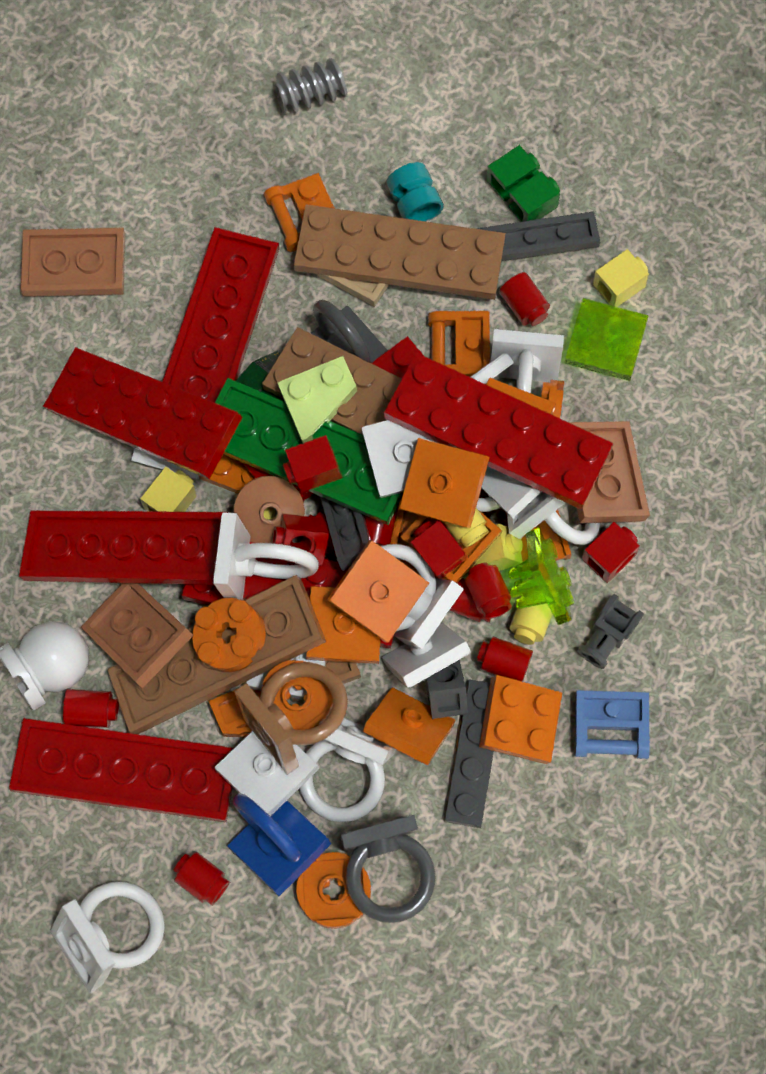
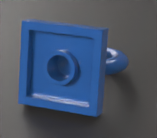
[227,793,331,897]

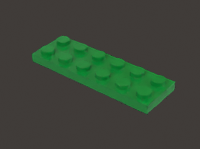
[215,378,404,525]

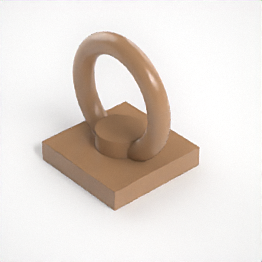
[234,662,348,775]

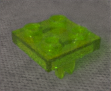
[564,298,649,381]
[508,528,575,625]

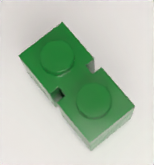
[486,145,560,222]

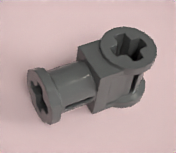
[578,594,644,669]

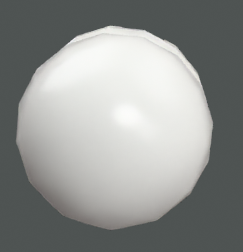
[0,621,89,711]

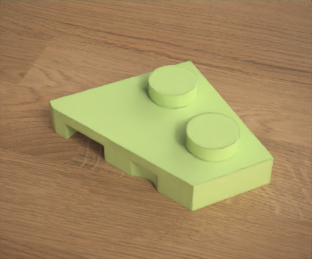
[277,356,357,443]

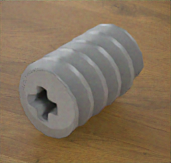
[275,58,347,115]

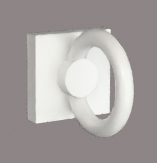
[491,329,564,393]
[507,492,600,545]
[213,513,319,600]
[380,544,464,649]
[300,717,396,822]
[50,881,164,994]

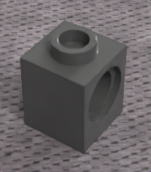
[425,660,468,719]

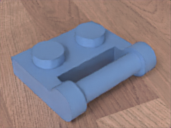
[575,690,650,759]

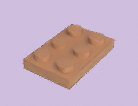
[21,228,125,297]
[569,421,650,523]
[81,583,193,688]

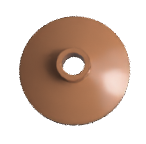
[233,476,305,543]

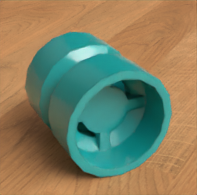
[386,162,444,222]

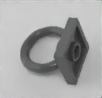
[311,300,388,363]
[341,815,435,923]

